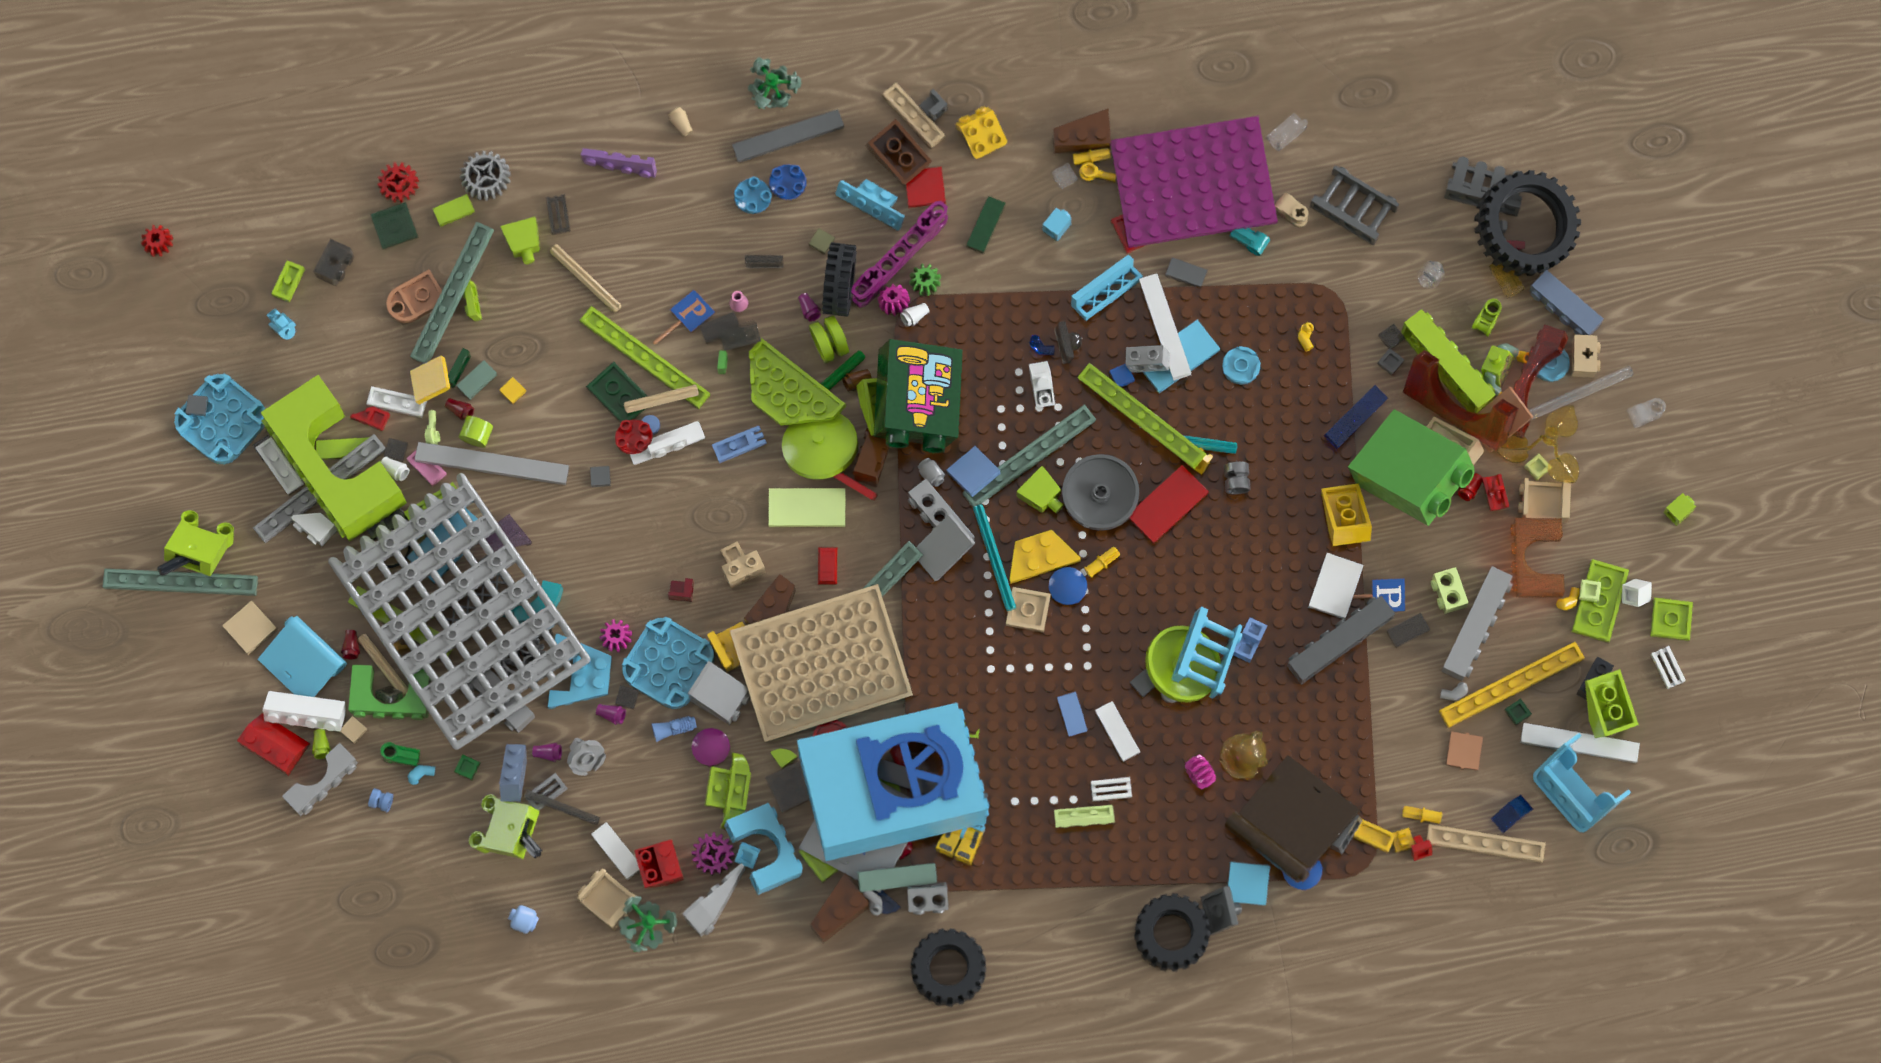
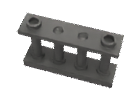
[1310,165,1399,246]

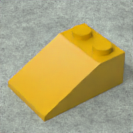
[1321,483,1372,546]

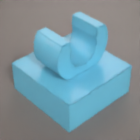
[735,842,761,869]

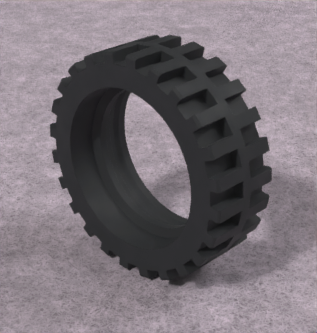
[1474,170,1581,276]

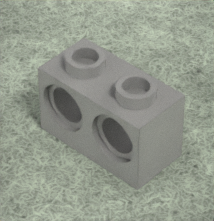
[1126,345,1169,372]
[908,882,948,914]

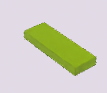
[316,437,369,460]

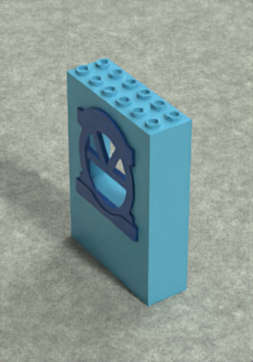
[797,703,989,861]

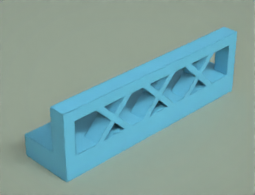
[1071,254,1143,321]

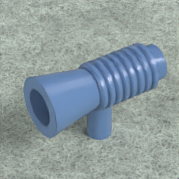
[652,716,697,742]

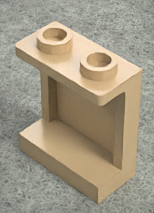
[1518,478,1571,523]
[577,868,636,931]

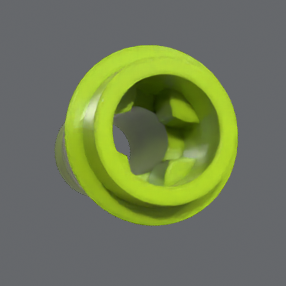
[312,729,331,759]

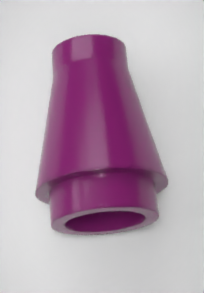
[798,293,821,322]
[596,704,626,725]
[532,743,562,762]

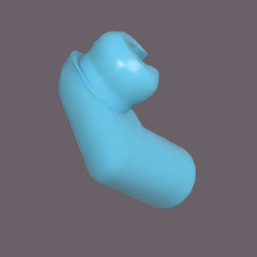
[408,765,435,785]

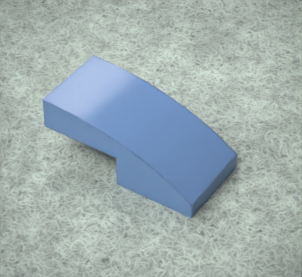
[1233,618,1267,663]
[1057,692,1087,736]

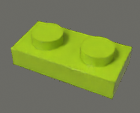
[271,261,305,303]
[463,280,482,321]

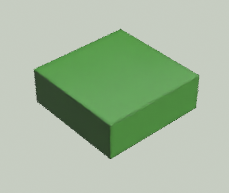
[717,350,728,374]

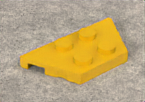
[1010,530,1081,584]

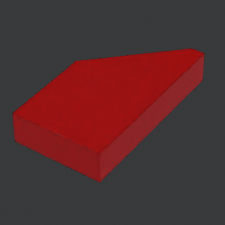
[350,406,390,432]

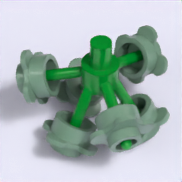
[748,57,801,109]

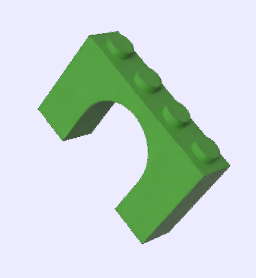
[349,665,431,720]

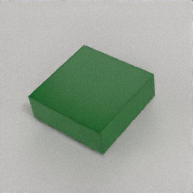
[454,754,481,780]

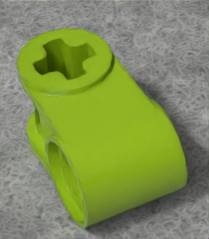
[1471,299,1502,337]

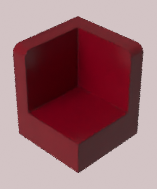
[668,578,694,602]

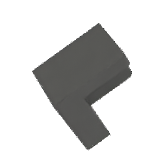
[919,89,948,122]

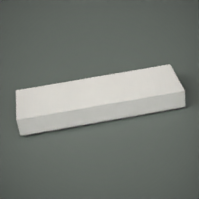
[366,386,427,418]
[255,437,304,495]
[1095,701,1140,762]
[591,822,640,880]

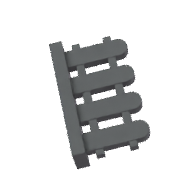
[1444,157,1523,217]

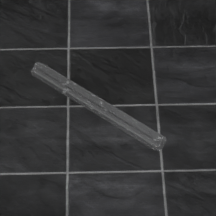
[1529,366,1633,419]

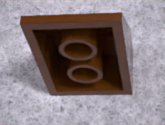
[865,119,932,186]

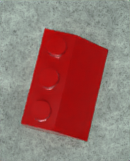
[237,713,310,776]

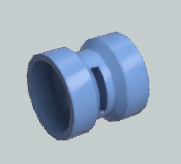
[368,788,394,812]

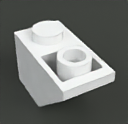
[1029,361,1055,408]
[291,513,337,546]

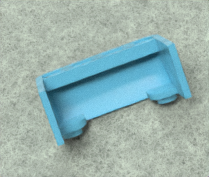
[1533,733,1631,832]

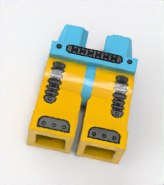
[936,824,985,866]

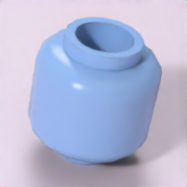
[508,905,539,934]

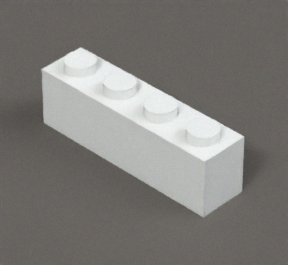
[263,691,346,732]

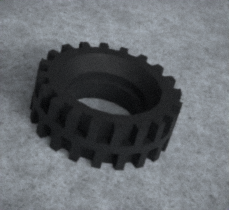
[822,242,857,317]

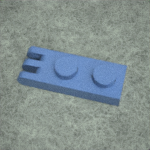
[712,426,767,463]

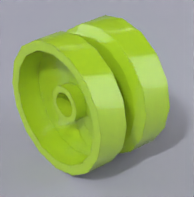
[809,315,850,363]

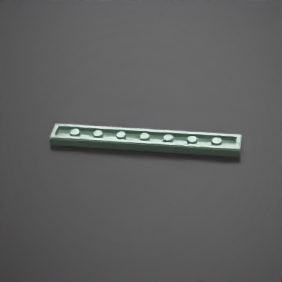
[410,221,494,364]
[962,405,1096,507]
[103,568,258,596]

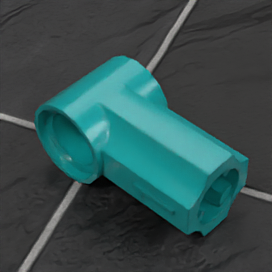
[1230,228,1270,256]

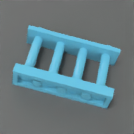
[1171,607,1243,699]

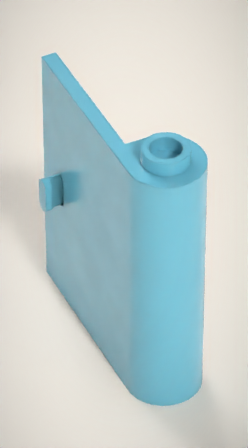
[258,616,347,697]

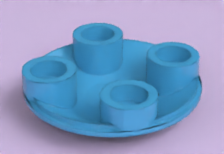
[734,177,772,214]

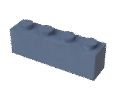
[1529,270,1604,335]

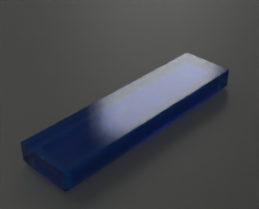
[1324,385,1388,449]

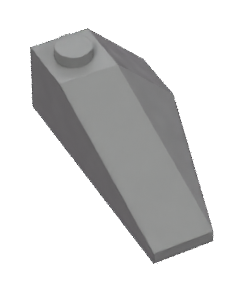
[682,863,745,937]

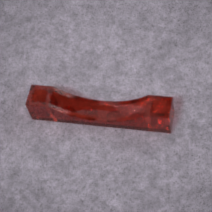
[1512,324,1569,439]

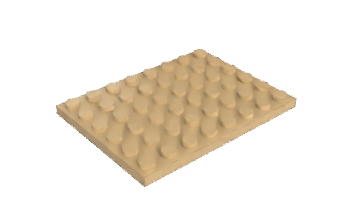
[730,584,913,742]

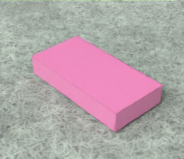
[407,450,447,487]

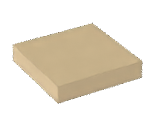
[1006,587,1051,632]
[222,600,278,655]

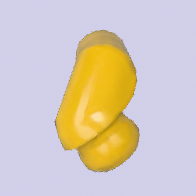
[1556,587,1580,611]

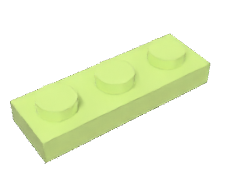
[1054,805,1114,827]

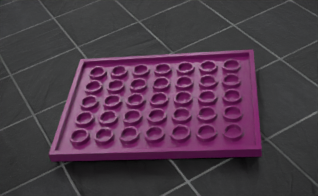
[1111,116,1278,248]

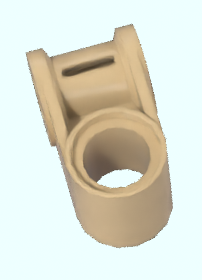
[1275,193,1308,227]

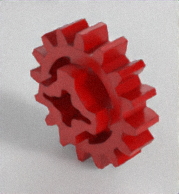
[378,162,419,203]

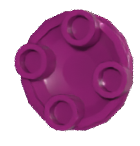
[691,728,731,767]

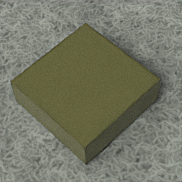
[809,228,835,254]

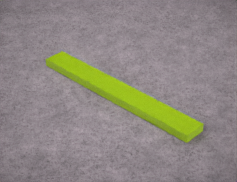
[580,306,710,409]
[1078,363,1206,469]

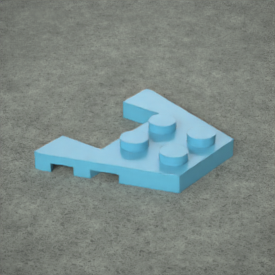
[548,634,612,709]

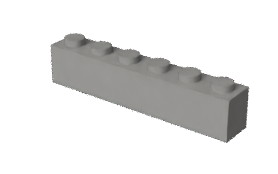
[1441,566,1514,681]

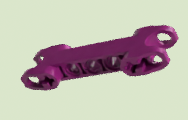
[851,201,948,308]

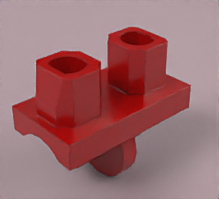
[1482,474,1509,511]

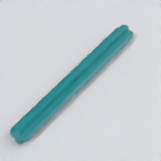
[973,504,1016,611]

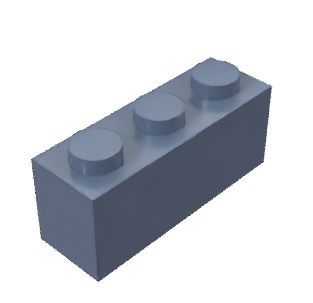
[500,744,527,802]

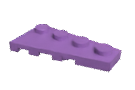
[581,148,657,178]

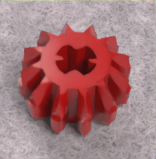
[141,225,173,257]

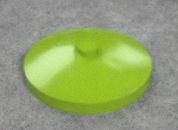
[782,414,858,479]
[1146,626,1221,702]

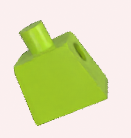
[501,217,540,264]
[1017,466,1064,513]

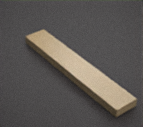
[1426,824,1545,863]

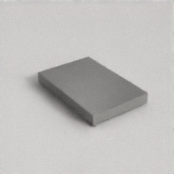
[916,514,975,581]

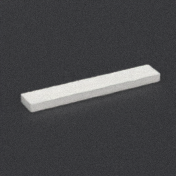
[1139,273,1191,381]
[1520,723,1640,763]

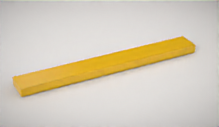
[1439,642,1585,728]

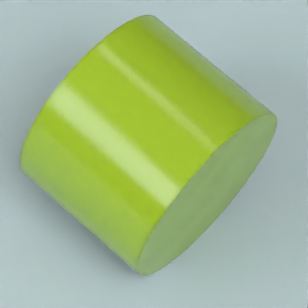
[459,416,493,448]

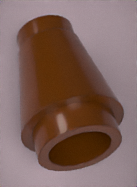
[842,369,872,392]

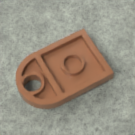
[387,269,442,323]

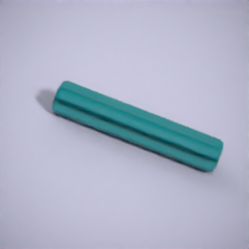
[1184,436,1237,454]

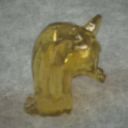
[1220,731,1268,779]

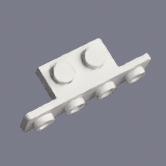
[630,421,705,465]

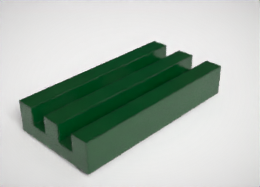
[448,348,471,389]

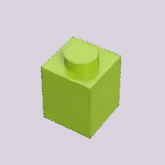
[1663,493,1696,526]

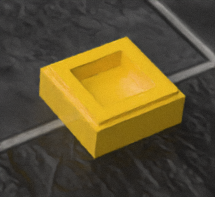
[499,377,527,404]

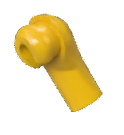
[1298,322,1314,352]

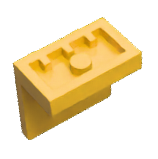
[707,622,745,673]

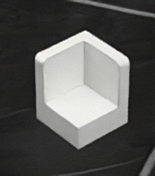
[1622,579,1652,607]

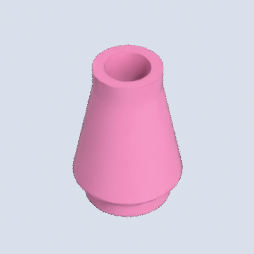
[729,291,748,312]

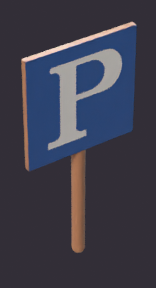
[1352,578,1405,612]

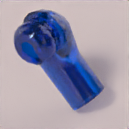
[1029,335,1055,355]

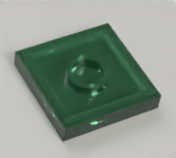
[370,202,418,250]

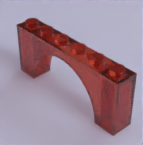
[1403,350,1519,451]

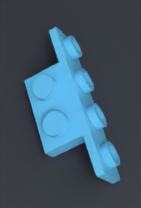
[835,179,905,230]

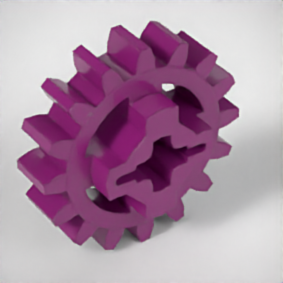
[692,832,734,876]

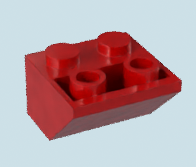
[634,839,684,888]

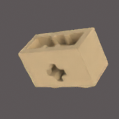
[1571,335,1601,378]
[722,550,766,588]

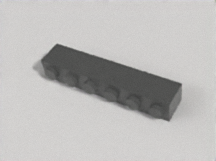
[1287,596,1395,685]

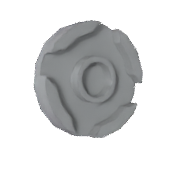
[568,738,606,775]

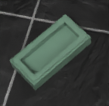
[456,360,497,400]

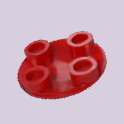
[615,420,653,454]

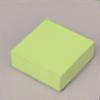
[1524,454,1552,481]
[1579,579,1601,602]

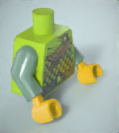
[1481,343,1531,397]

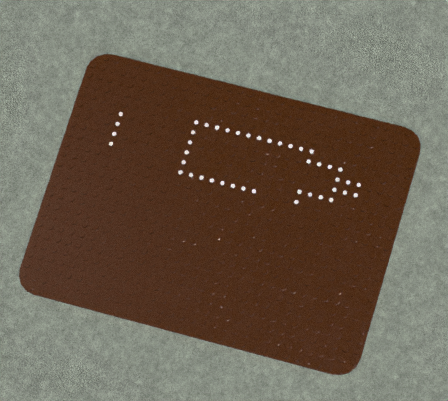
[894,283,1378,892]

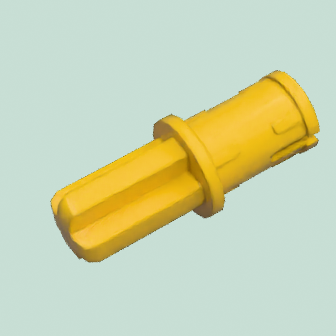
[1073,148,1111,166]
[1084,547,1120,578]
[1402,806,1442,824]

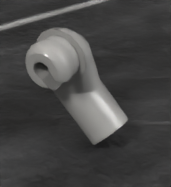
[1440,682,1468,701]
[862,891,883,916]

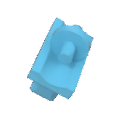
[266,309,296,340]

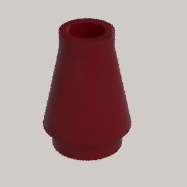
[445,398,474,421]
[341,630,360,660]

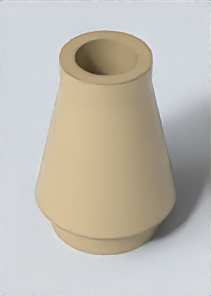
[668,107,693,137]

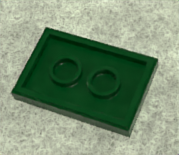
[586,361,648,423]

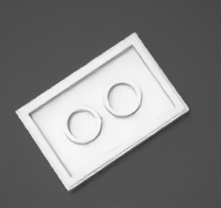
[1309,553,1364,619]

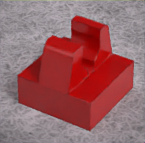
[1411,835,1432,861]

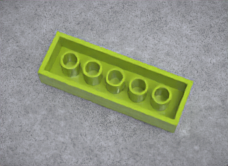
[1401,309,1496,417]

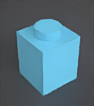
[1042,208,1071,241]

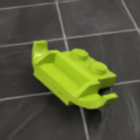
[704,753,751,829]

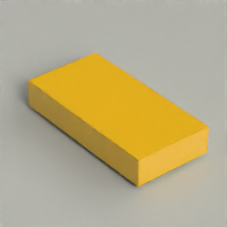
[1353,819,1396,853]

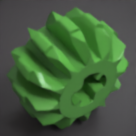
[909,264,941,296]

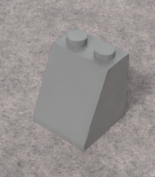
[688,661,751,725]

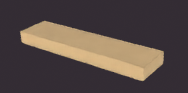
[882,83,945,149]

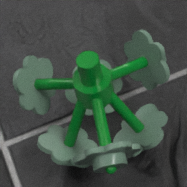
[619,896,677,952]

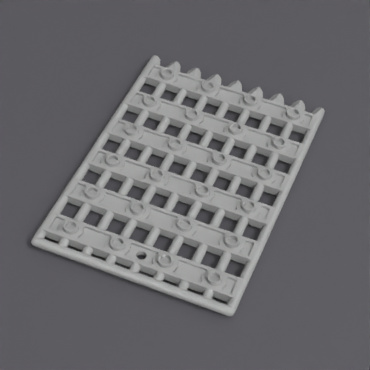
[328,473,591,750]

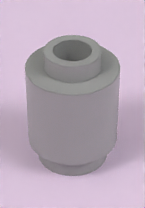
[918,458,945,487]

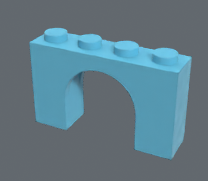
[724,803,803,895]

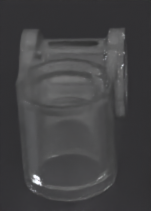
[1627,398,1666,428]

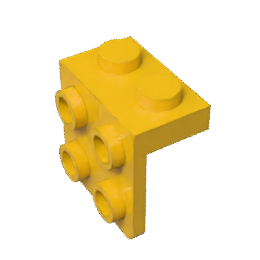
[955,107,1007,159]

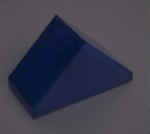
[1491,795,1534,834]

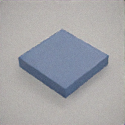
[947,446,1001,497]

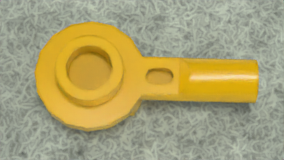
[1079,163,1116,181]

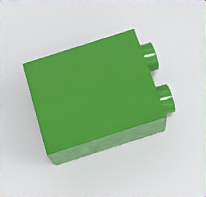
[1348,409,1474,526]

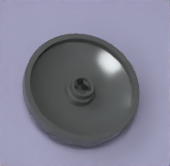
[1062,454,1139,530]

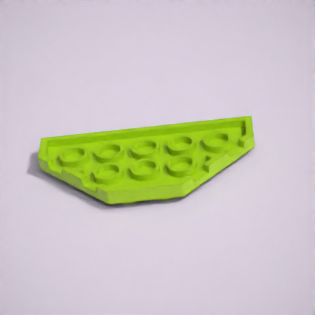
[749,338,846,426]

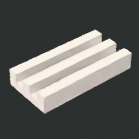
[1651,646,1686,689]
[1091,777,1132,801]

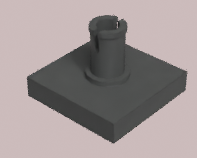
[1200,886,1242,935]

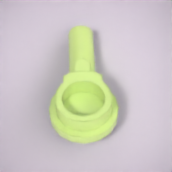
[425,410,440,445]

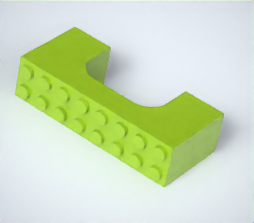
[260,375,407,542]

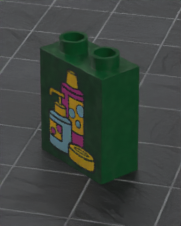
[874,339,963,453]

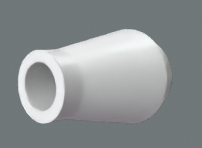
[900,303,929,327]
[381,457,409,481]

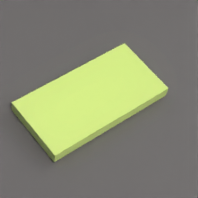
[768,488,846,527]

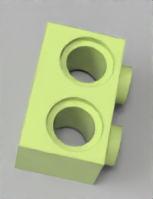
[1431,567,1469,614]

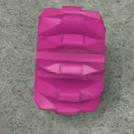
[878,284,910,316]
[599,619,632,652]
[1185,755,1216,789]

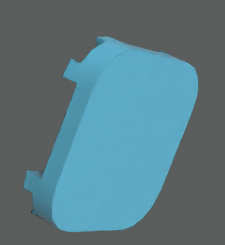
[174,374,265,464]
[622,617,714,709]

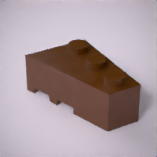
[1053,108,1111,154]
[852,428,890,487]
[744,574,796,625]
[811,873,870,943]

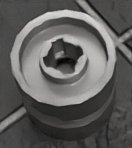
[1224,462,1251,494]

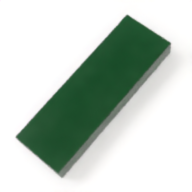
[966,196,1006,254]

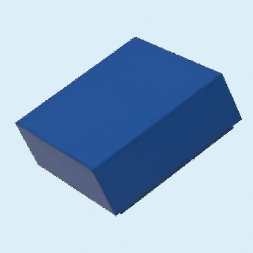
[1109,363,1135,387]

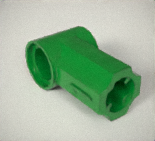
[381,742,420,767]

